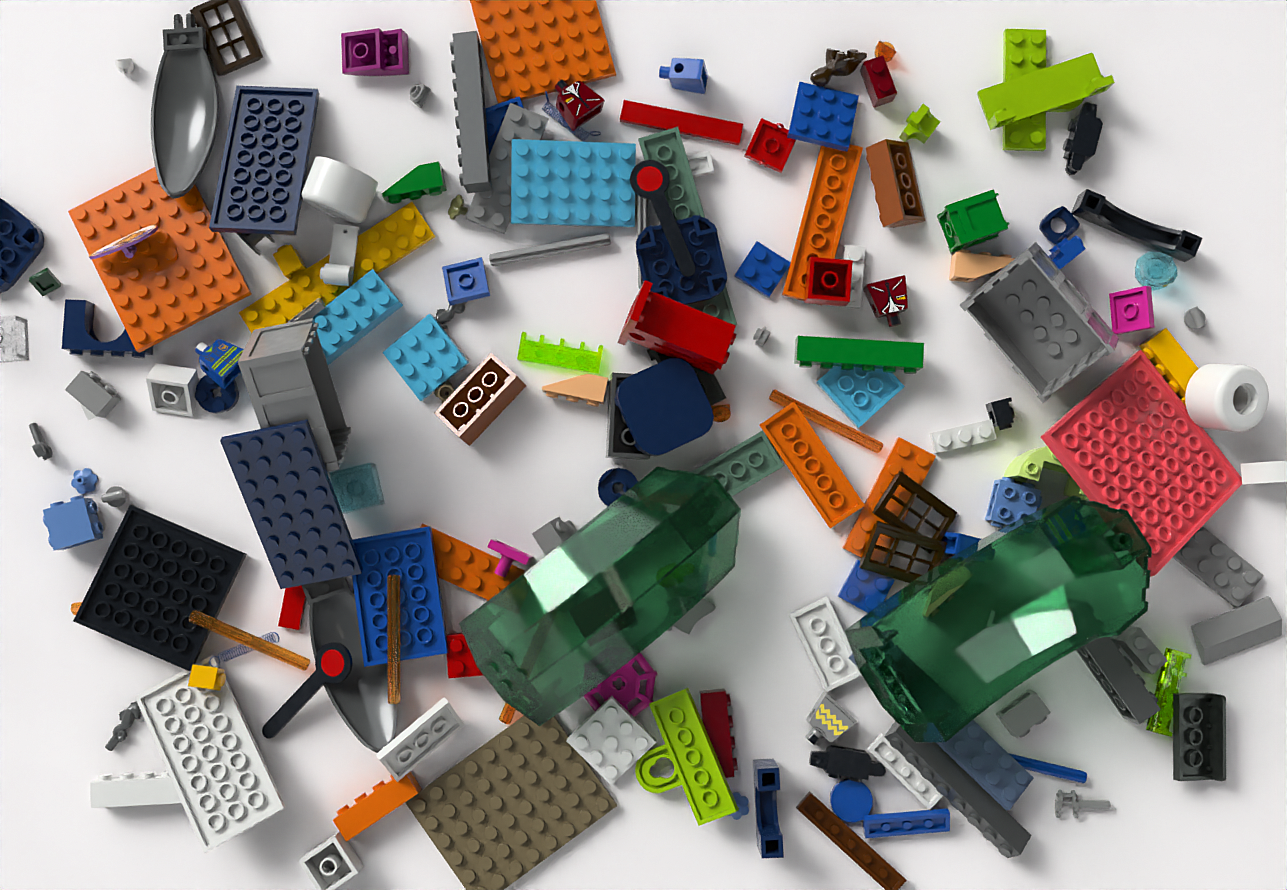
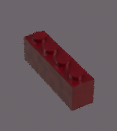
[699,688,738,778]

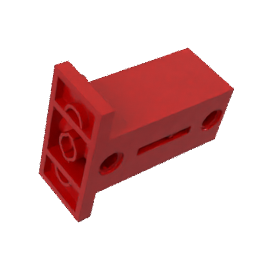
[617,280,737,374]

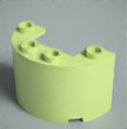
[1004,446,1090,501]

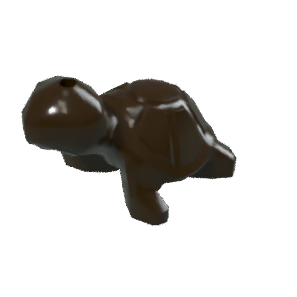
[810,48,867,87]

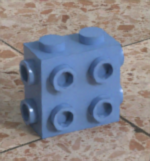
[985,477,1042,534]
[43,495,103,551]

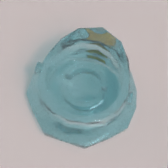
[1135,251,1178,291]

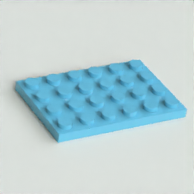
[511,139,636,227]

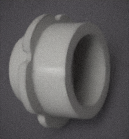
[753,327,771,346]

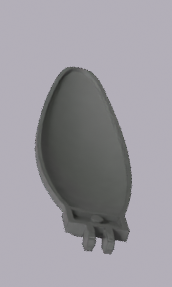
[151,13,219,198]
[301,577,397,753]

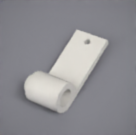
[320,224,359,286]

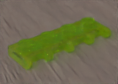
[517,331,604,374]
[1146,648,1192,737]

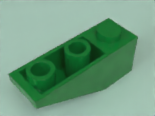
[382,161,447,204]

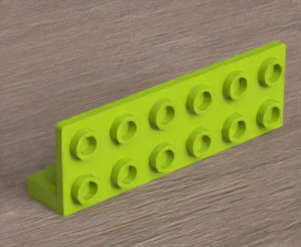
[977,53,1115,130]

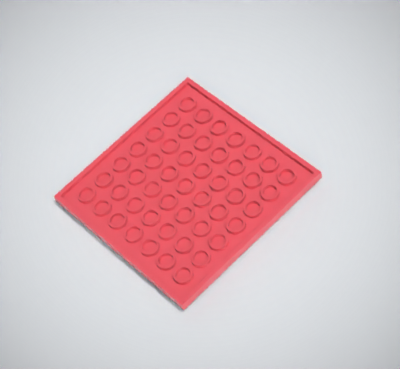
[1040,350,1242,577]

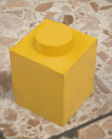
[273,244,307,280]
[188,665,226,691]

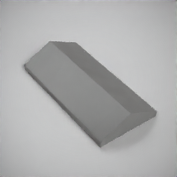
[1191,596,1282,665]

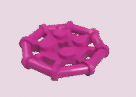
[580,645,657,717]

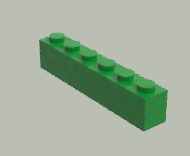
[794,336,924,374]

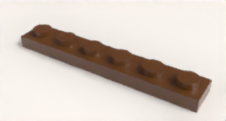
[796,791,907,890]

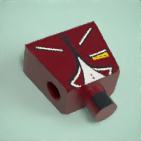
[554,80,605,131]
[863,275,908,327]

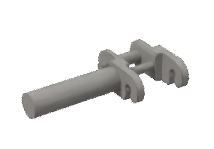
[1055,790,1111,818]

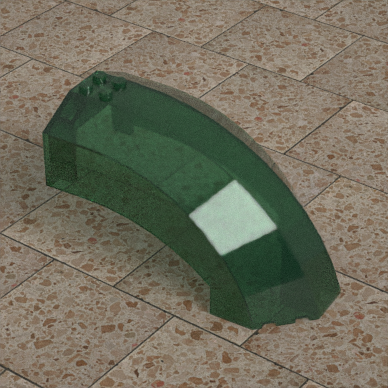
[459,466,741,726]
[845,495,1152,743]

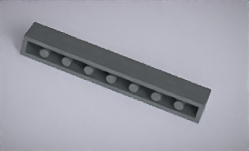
[450,31,492,193]
[884,714,1032,858]

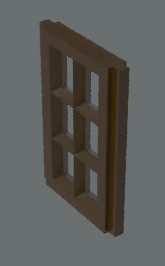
[190,0,263,76]
[872,471,957,554]
[859,521,947,589]

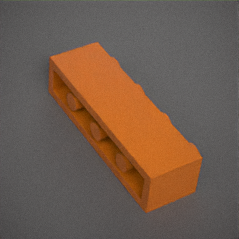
[333,771,422,842]

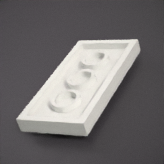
[789,597,864,692]
[376,697,465,782]

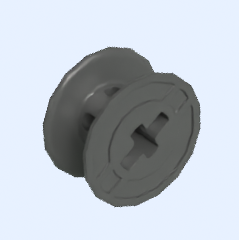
[237,233,275,256]

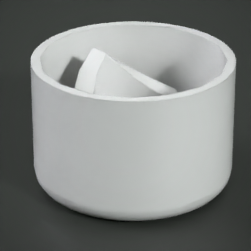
[301,157,378,223]
[1185,364,1269,432]

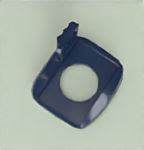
[1039,206,1080,244]

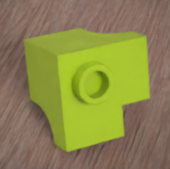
[899,104,941,144]

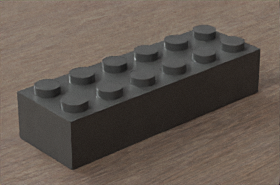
[1050,599,1161,724]

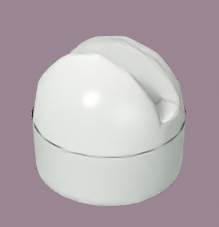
[115,58,134,74]

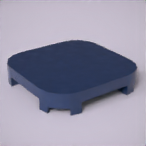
[0,198,44,293]
[636,215,727,305]
[614,358,714,457]

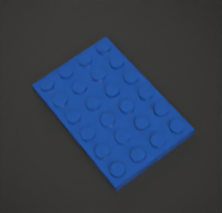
[352,526,449,667]

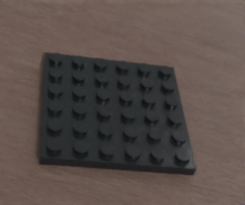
[73,505,247,671]

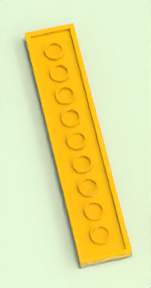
[239,202,435,333]

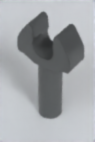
[29,423,53,461]

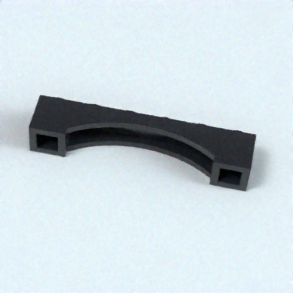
[1071,189,1203,262]

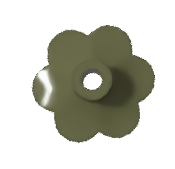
[448,195,468,220]

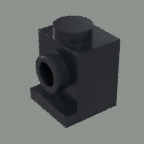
[985,397,1015,430]

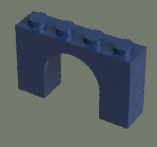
[61,299,153,358]
[753,759,784,859]

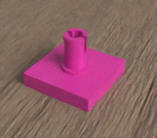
[1109,286,1155,335]
[487,539,533,578]

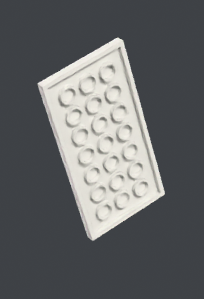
[135,655,286,853]

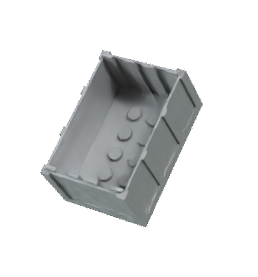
[959,242,1119,403]
[238,318,351,472]

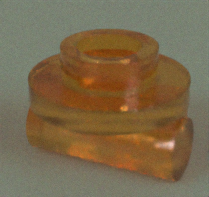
[874,41,897,62]
[711,404,731,422]

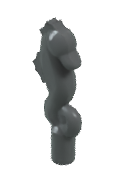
[435,301,468,329]
[105,701,141,751]

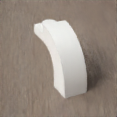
[1240,461,1287,485]

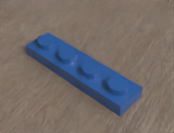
[863,808,950,838]

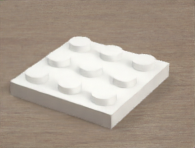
[566,696,657,785]

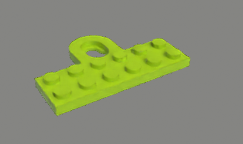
[1003,29,1084,151]
[635,688,739,826]

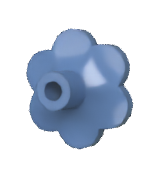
[71,468,98,494]
[728,792,749,820]

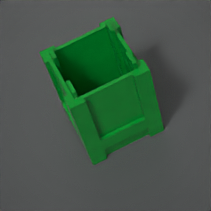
[937,189,1009,254]

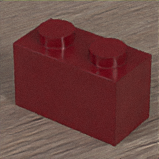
[860,55,897,108]

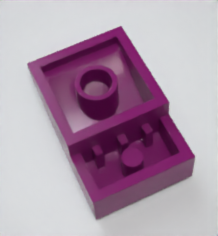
[341,28,409,76]

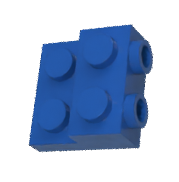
[1049,236,1086,269]

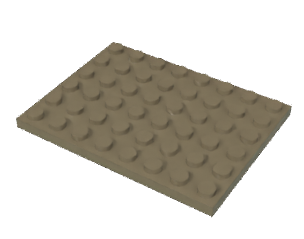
[405,701,617,890]

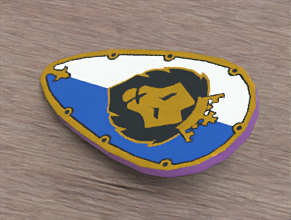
[88,224,158,259]

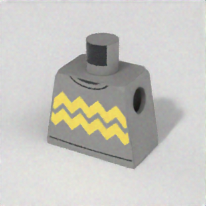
[805,692,857,745]

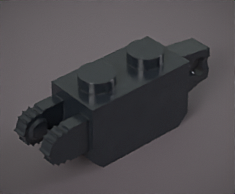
[1063,102,1103,176]
[809,745,886,782]

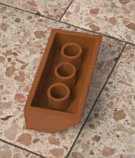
[865,139,926,228]
[434,353,527,446]

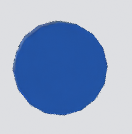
[830,778,873,822]

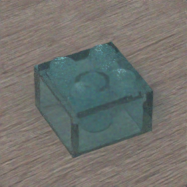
[329,463,385,514]

